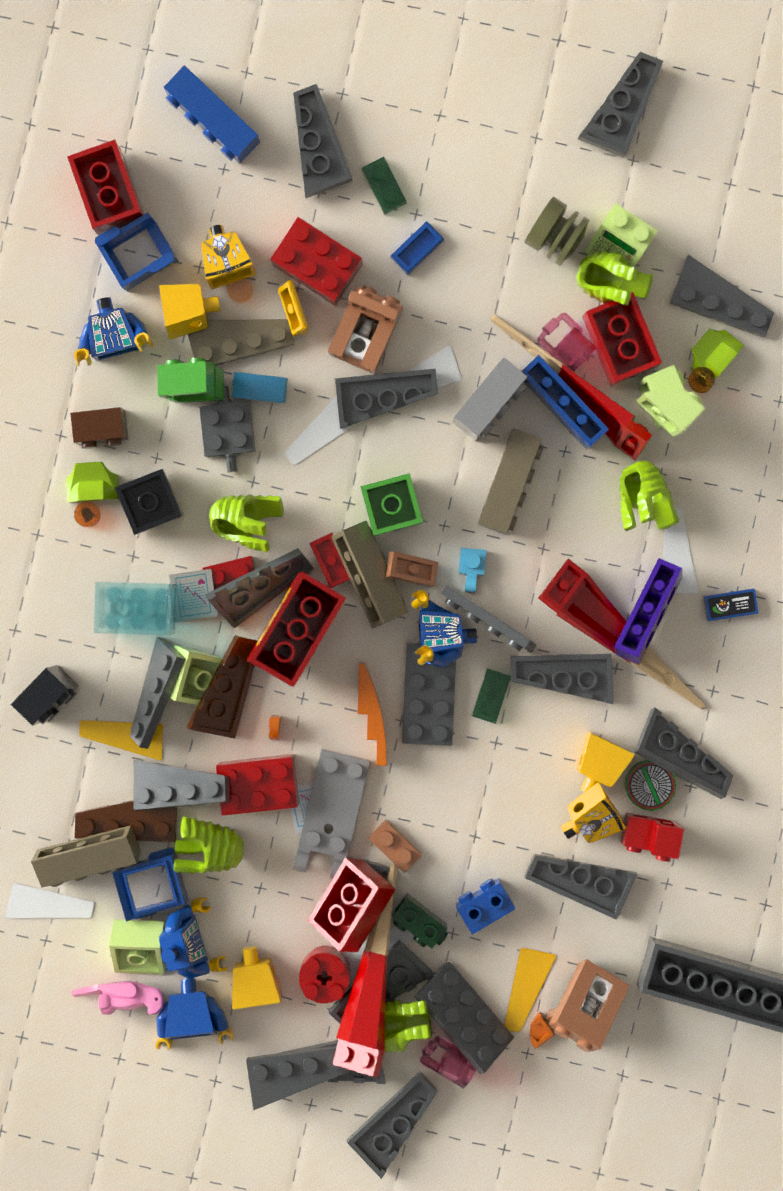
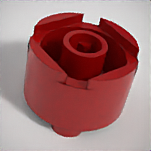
[299,946,351,1004]

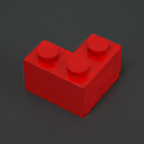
[620,812,684,862]

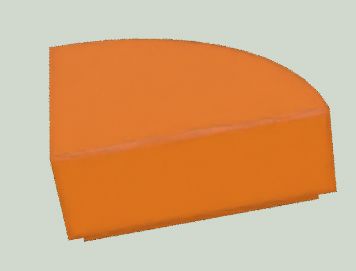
[269,715,282,741]
[530,1012,555,1049]

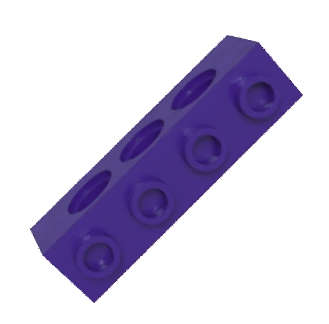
[614,558,683,665]

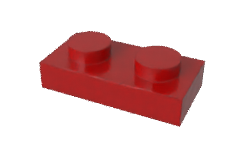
[309,532,350,588]
[202,556,255,590]

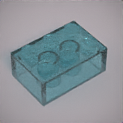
[94,582,176,635]

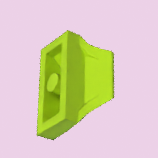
[691,328,744,385]
[67,461,119,503]

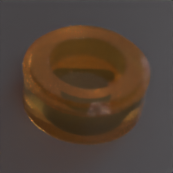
[227,278,253,303]
[688,367,715,393]
[74,502,101,527]

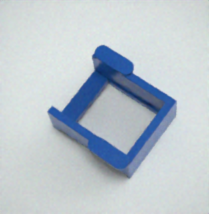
[95,212,179,292]
[112,847,189,922]

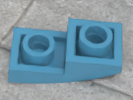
[232,372,288,403]

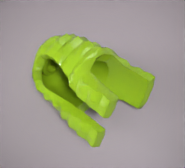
[577,251,653,305]
[619,461,679,531]
[209,494,284,553]
[173,817,244,873]
[385,999,432,1053]

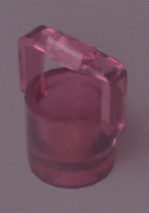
[537,313,597,372]
[420,1036,476,1089]

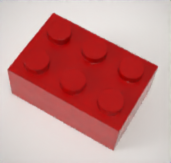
[67,139,144,236]
[270,217,363,306]
[582,292,662,386]
[216,754,299,816]
[308,858,396,952]

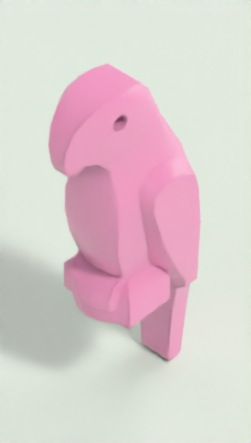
[72,981,165,1015]

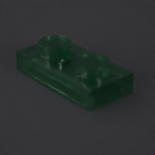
[361,156,407,215]
[471,668,511,724]

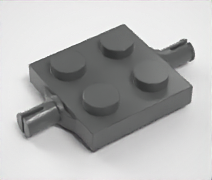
[199,386,256,473]

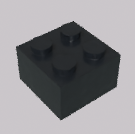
[115,469,183,535]
[10,665,79,726]

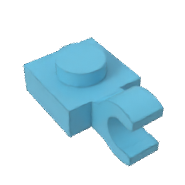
[459,548,486,592]

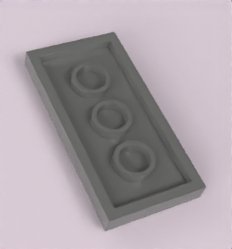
[402,643,456,746]
[414,961,514,1074]

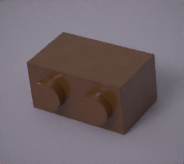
[70,407,128,449]

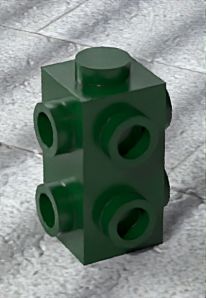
[392,893,448,949]

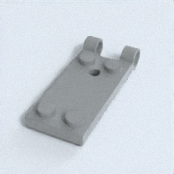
[293,749,370,879]

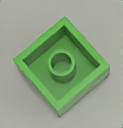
[360,473,423,537]

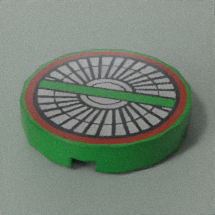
[625,760,676,811]

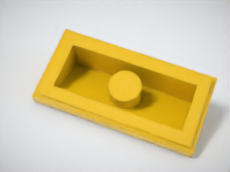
[278,280,309,337]

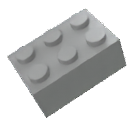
[453,357,527,441]

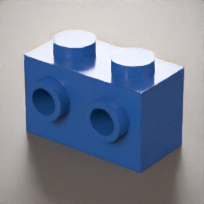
[456,878,516,935]

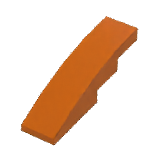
[358,662,387,766]

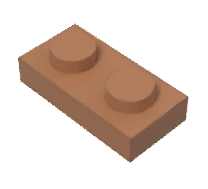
[386,551,438,588]
[368,819,422,873]

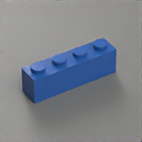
[164,65,260,164]
[521,355,609,449]

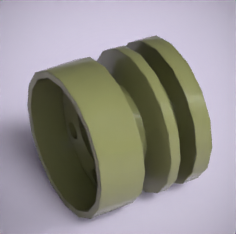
[524,196,590,266]

